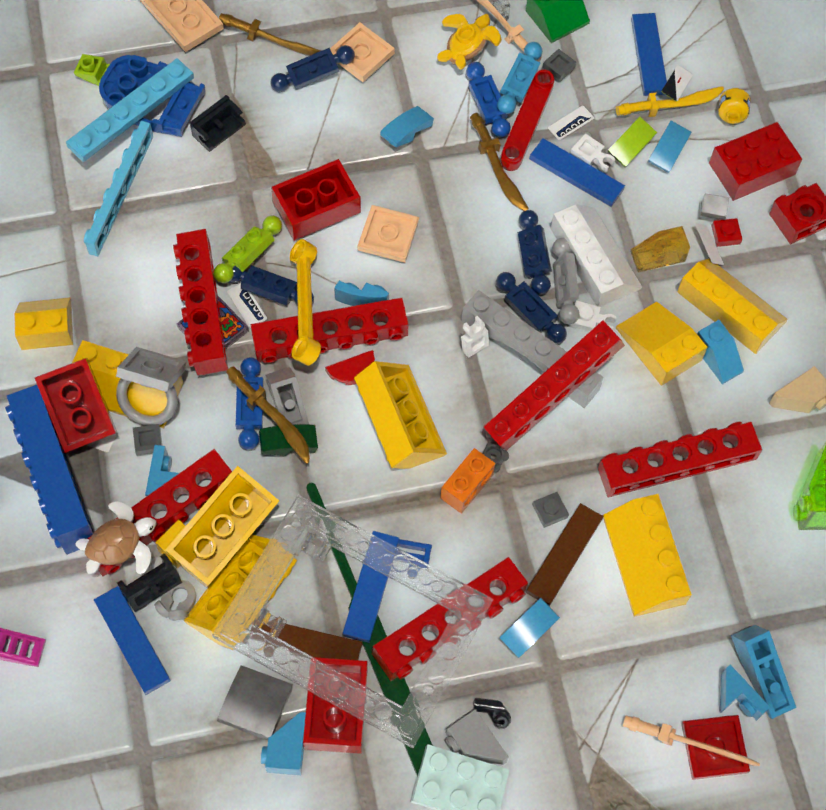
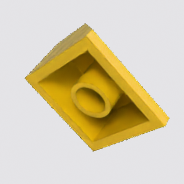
[14,297,73,350]

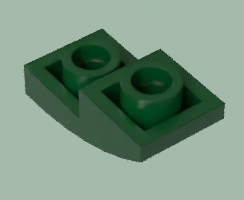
[259,424,318,456]

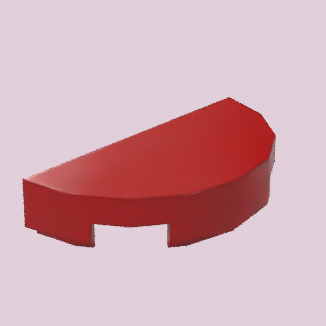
[325,350,375,385]

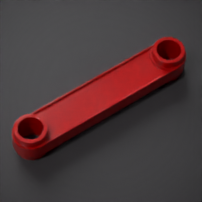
[500,70,554,171]

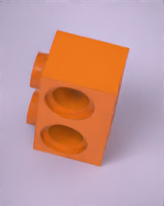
[440,448,496,514]

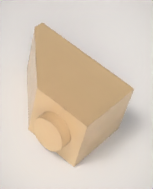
[769,366,826,413]

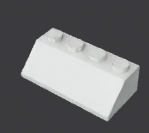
[551,204,642,307]

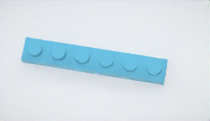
[66,58,194,163]
[84,121,153,257]

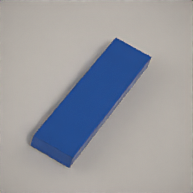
[631,13,667,96]
[529,138,625,207]
[343,531,399,643]
[93,586,170,695]

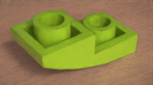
[74,54,110,86]
[608,116,657,167]

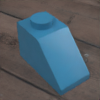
[697,320,744,384]
[261,712,306,776]

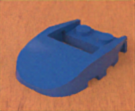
[99,55,205,137]

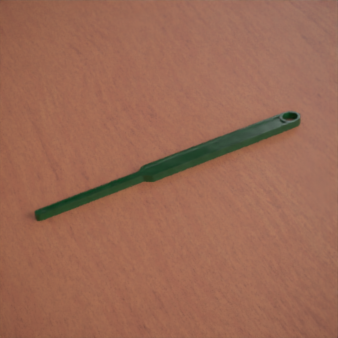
[306,483,433,777]

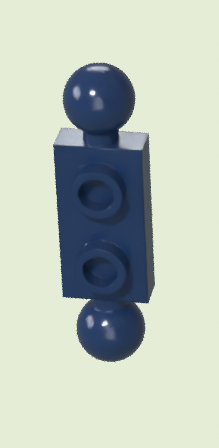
[270,45,355,92]
[517,210,552,295]
[230,265,314,306]
[496,272,567,344]

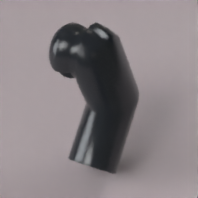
[474,698,511,729]

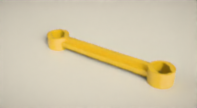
[290,239,321,366]

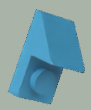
[145,445,179,496]
[720,664,770,721]

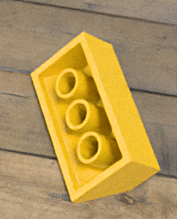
[677,258,788,354]
[72,340,183,429]
[354,361,447,469]
[165,466,279,588]
[603,494,692,617]
[183,534,297,650]

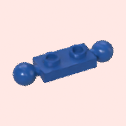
[466,62,511,138]
[236,357,264,450]

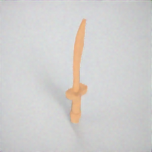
[477,0,542,62]
[623,715,760,766]

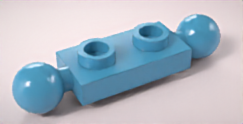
[497,42,543,114]

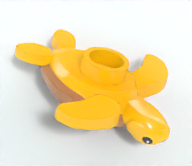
[437,14,502,70]

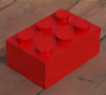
[709,122,802,201]
[271,159,361,241]
[35,358,117,453]
[303,657,368,754]

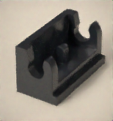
[190,95,246,152]
[117,553,182,612]

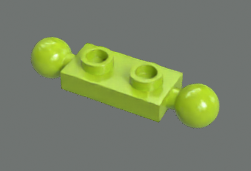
[214,215,282,283]

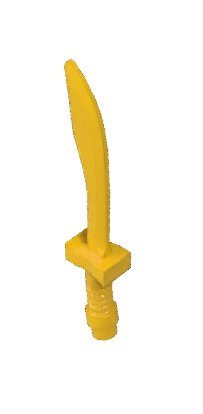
[616,86,724,117]

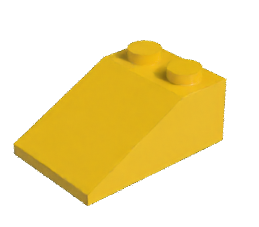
[616,302,708,386]

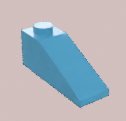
[731,625,796,719]

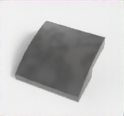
[217,665,293,740]

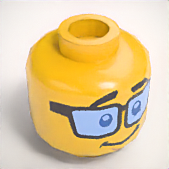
[718,88,751,124]

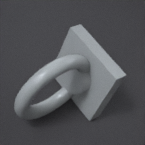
[116,347,186,426]

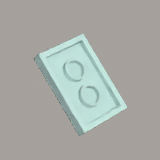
[411,744,509,810]

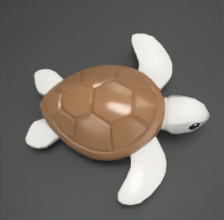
[75,501,156,575]

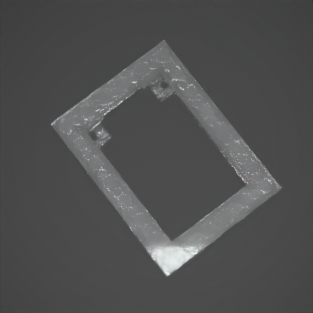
[212,495,493,749]

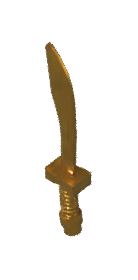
[219,13,321,56]
[470,113,529,211]
[226,366,310,464]

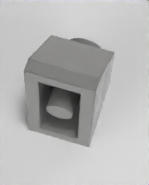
[265,367,309,424]
[445,710,509,766]

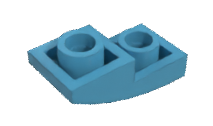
[380,106,434,147]
[648,121,692,173]
[334,280,389,306]
[500,598,560,658]

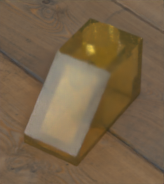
[630,226,690,272]

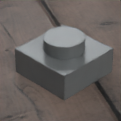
[542,49,576,81]
[133,424,162,456]
[532,492,569,528]

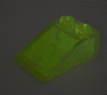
[793,442,826,530]

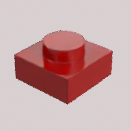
[711,218,743,247]

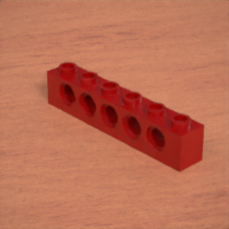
[173,229,228,376]
[250,298,409,363]
[484,320,625,451]
[598,422,762,498]
[87,449,232,577]
[372,557,528,681]

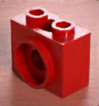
[769,183,826,245]

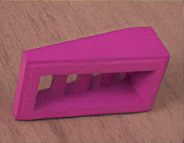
[0,628,46,667]

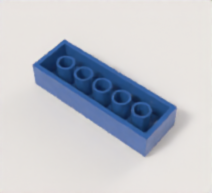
[5,385,94,555]

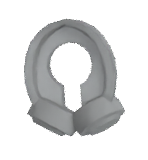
[154,580,196,621]

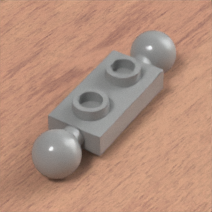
[552,238,580,324]

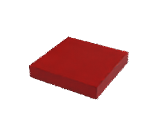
[681,715,750,780]

